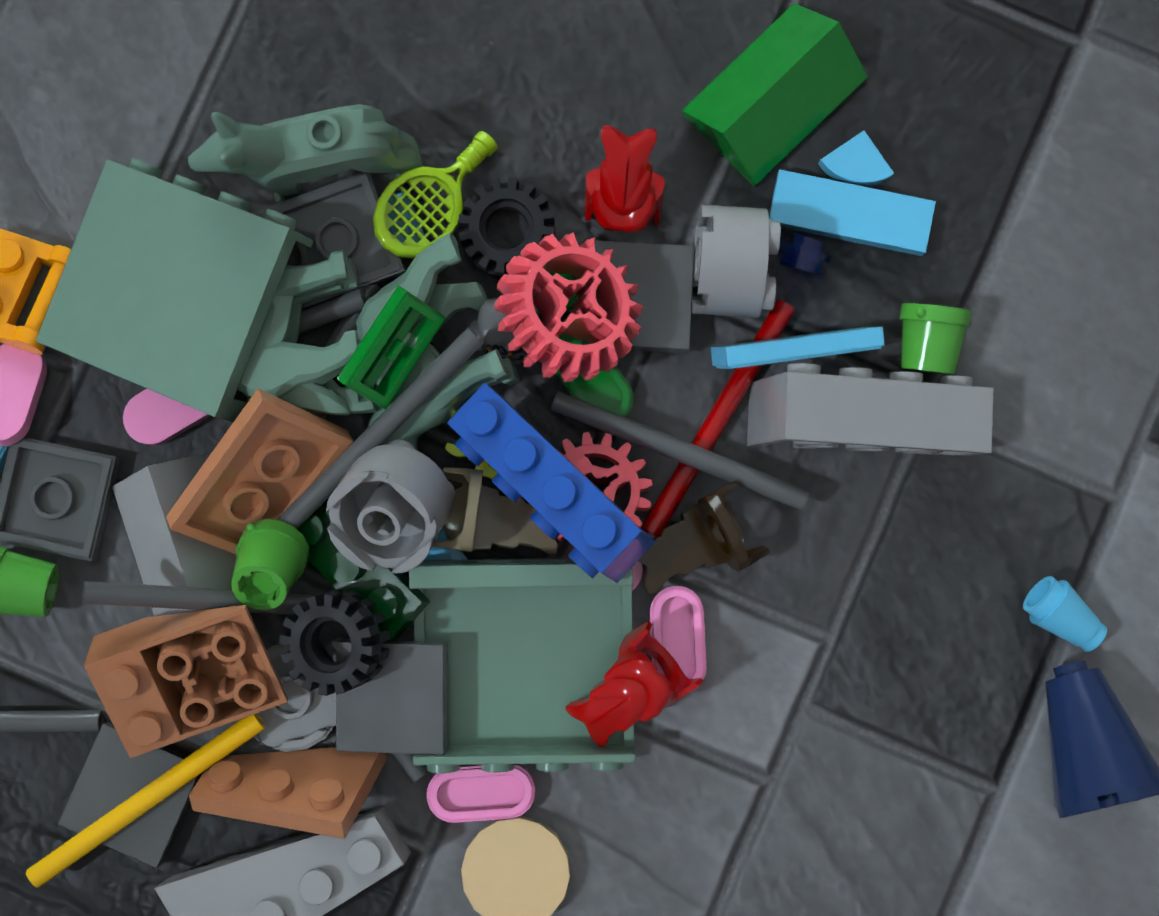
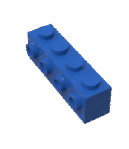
[447,382,655,583]

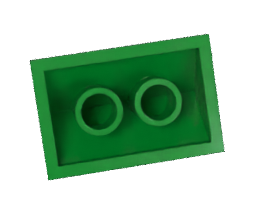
[681,3,868,188]

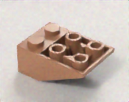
[84,605,288,758]

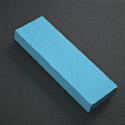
[769,169,936,256]
[710,326,885,369]

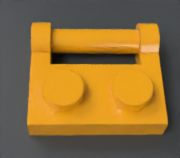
[0,228,71,355]

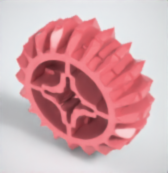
[494,232,643,383]

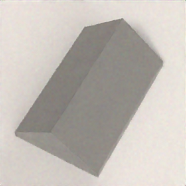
[112,452,236,616]

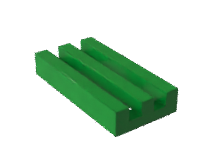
[337,285,446,410]

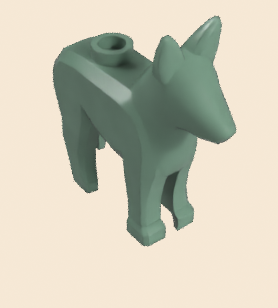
[188,104,423,204]
[356,233,520,450]
[237,250,377,415]

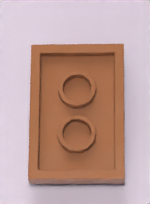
[166,388,354,554]

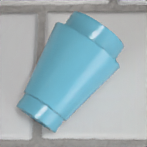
[1023,576,1107,652]

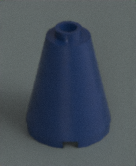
[1045,660,1159,818]

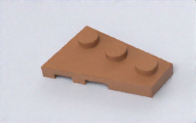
[189,747,387,839]

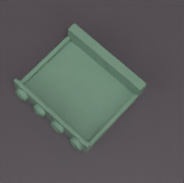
[36,158,314,422]
[409,558,635,773]

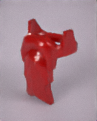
[584,126,665,233]
[566,621,704,747]

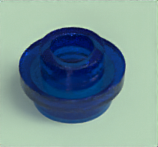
[779,233,832,275]

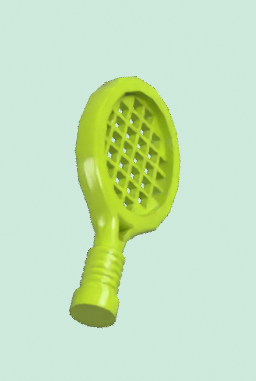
[373,131,498,258]

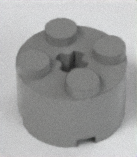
[691,204,781,318]
[326,440,455,574]

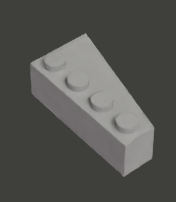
[747,363,994,456]
[154,806,411,916]

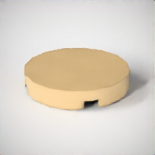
[461,815,570,916]

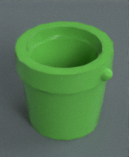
[899,303,972,375]
[231,519,309,610]
[0,546,59,617]

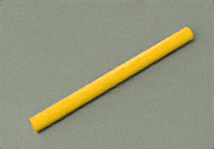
[26,713,266,888]

